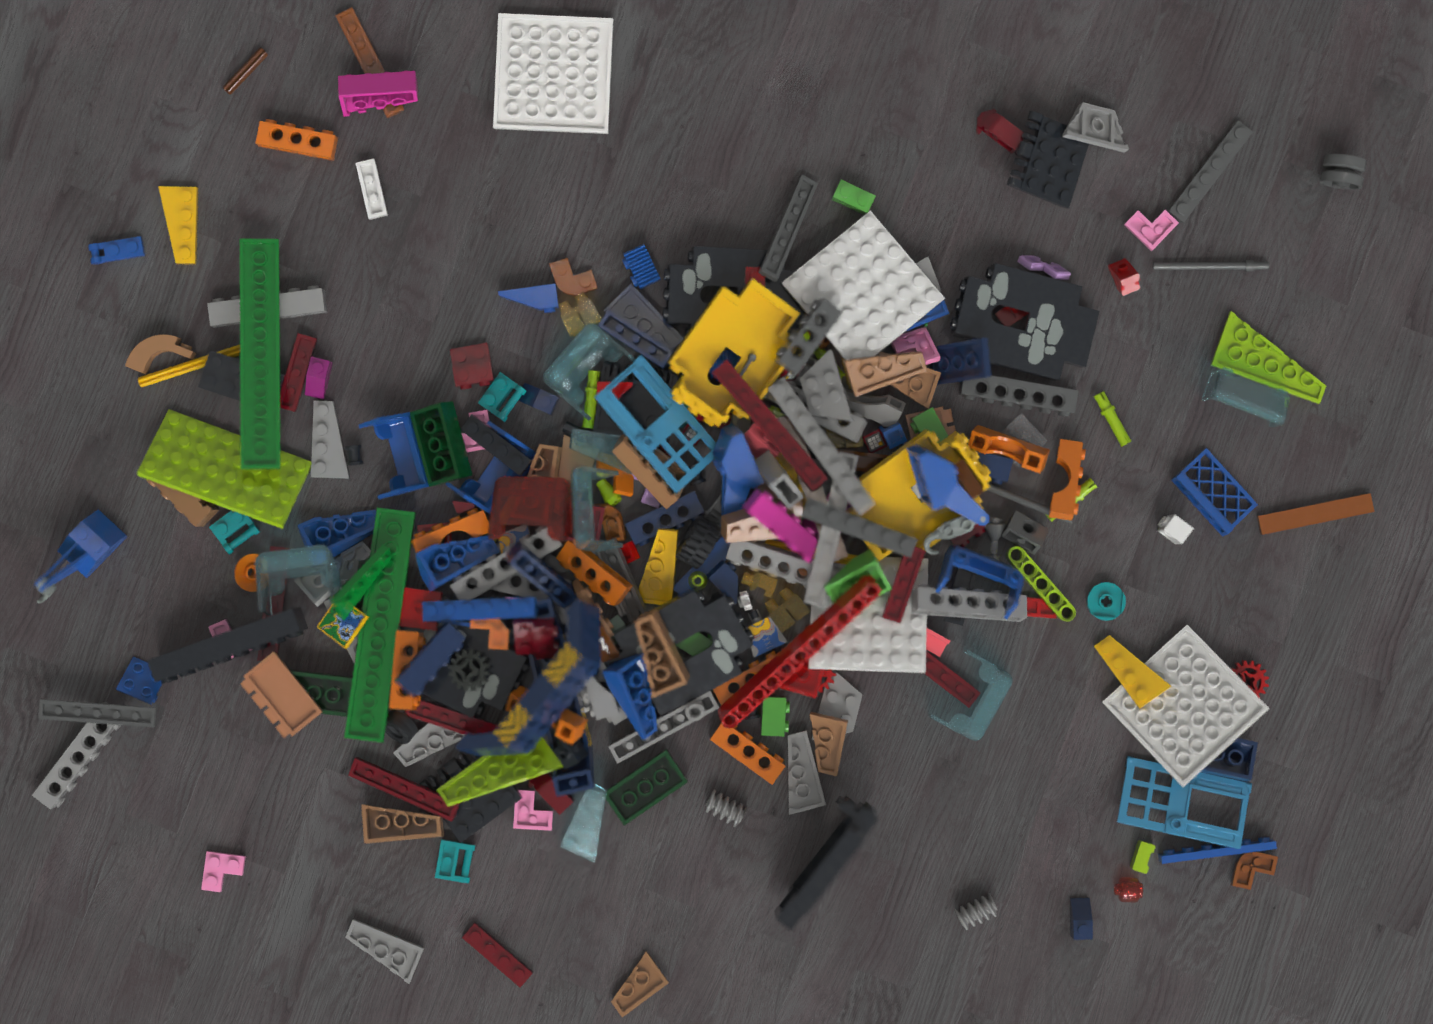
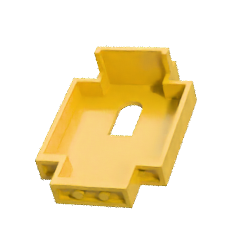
[668,279,800,427]
[845,429,992,561]

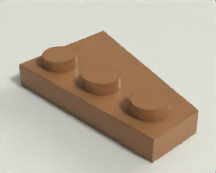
[572,578,614,637]
[810,712,848,776]
[611,951,669,1018]

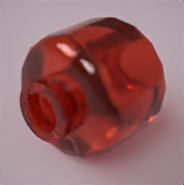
[1114,877,1143,903]

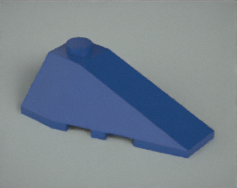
[297,510,376,566]
[415,535,500,592]
[602,653,658,740]

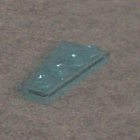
[569,429,634,476]
[560,785,607,863]

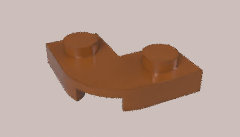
[549,258,598,296]
[592,503,627,541]
[1231,852,1278,890]

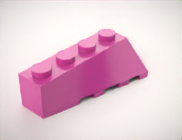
[338,70,418,117]
[742,489,818,563]

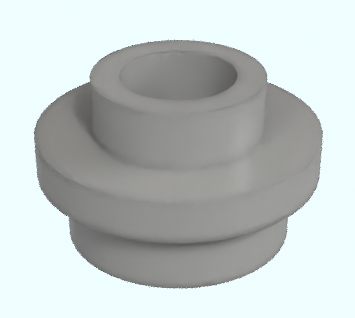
[685,701,704,721]

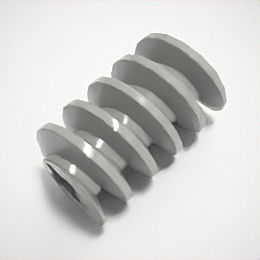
[705,789,748,827]
[954,893,997,930]

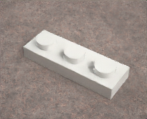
[356,159,388,220]

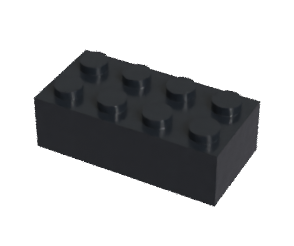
[198,350,285,401]

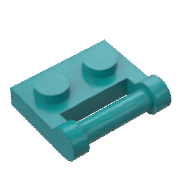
[478,372,527,422]
[209,510,261,555]
[435,839,476,883]

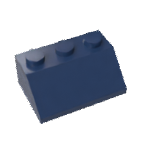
[1201,738,1258,782]

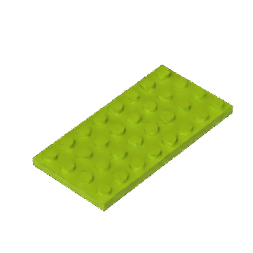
[137,409,312,529]

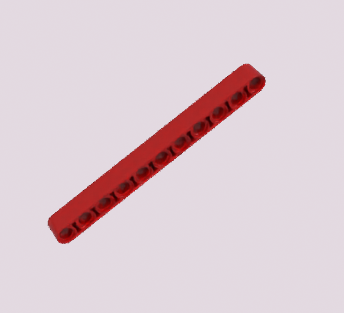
[718,575,881,729]

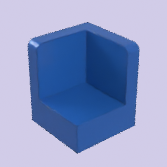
[878,422,907,449]

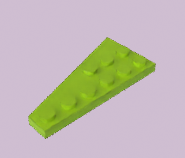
[1210,311,1326,404]
[437,737,563,806]

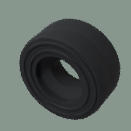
[385,710,418,744]

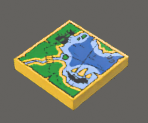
[317,604,369,649]

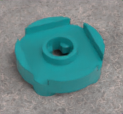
[1086,582,1126,621]

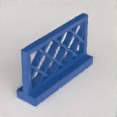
[1171,448,1258,536]

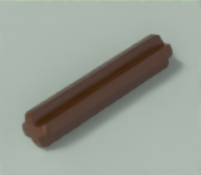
[223,48,268,95]

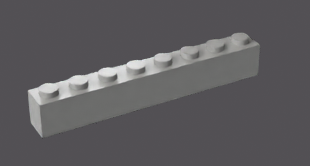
[768,377,875,516]

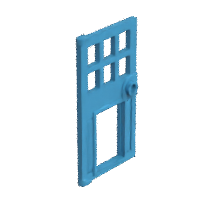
[594,354,716,493]
[1117,756,1252,849]

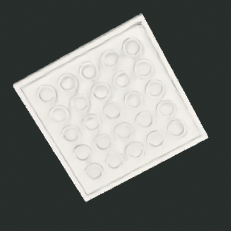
[493,13,613,134]
[782,211,945,359]
[809,557,928,673]
[1102,625,1269,787]

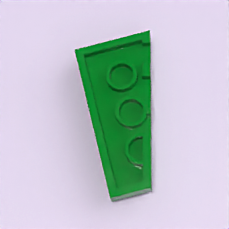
[331,544,392,621]

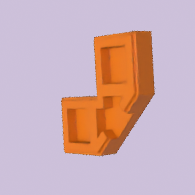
[596,452,634,497]
[470,619,509,650]

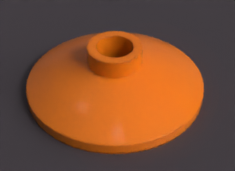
[234,553,268,592]

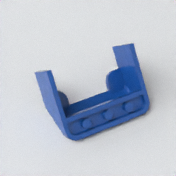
[359,412,429,499]
[445,421,536,516]
[935,545,1024,619]

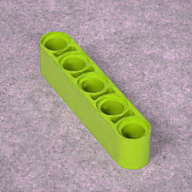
[1006,546,1076,622]

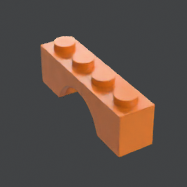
[968,425,1050,473]
[1049,439,1086,521]
[411,508,492,553]
[505,686,587,744]

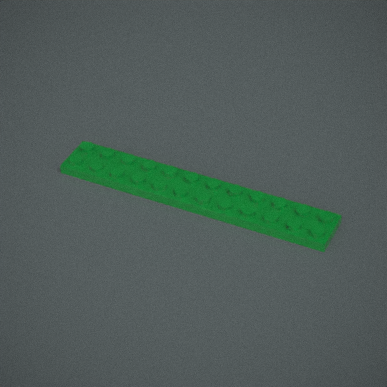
[240,239,280,469]
[344,508,416,743]

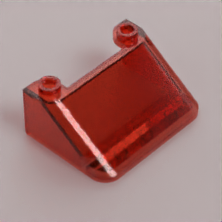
[488,476,572,541]

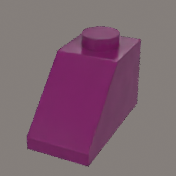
[305,357,333,400]

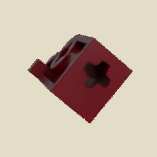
[976,109,1024,154]
[528,773,575,815]

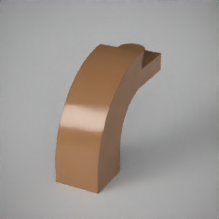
[125,335,196,374]

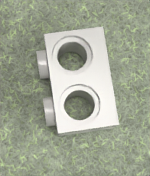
[1157,515,1194,544]

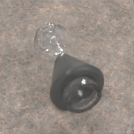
[985,517,1007,560]

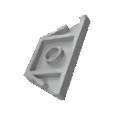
[1063,102,1129,152]
[800,350,853,422]
[811,670,862,740]

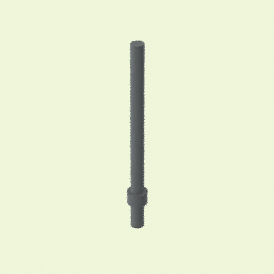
[1153,260,1269,271]
[984,482,1074,524]

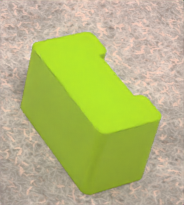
[1130,840,1156,874]

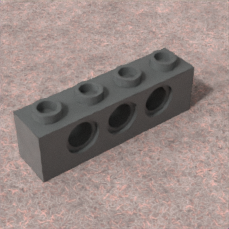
[774,298,843,375]

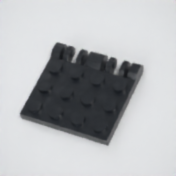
[1007,111,1089,208]
[593,361,680,443]
[419,753,523,843]

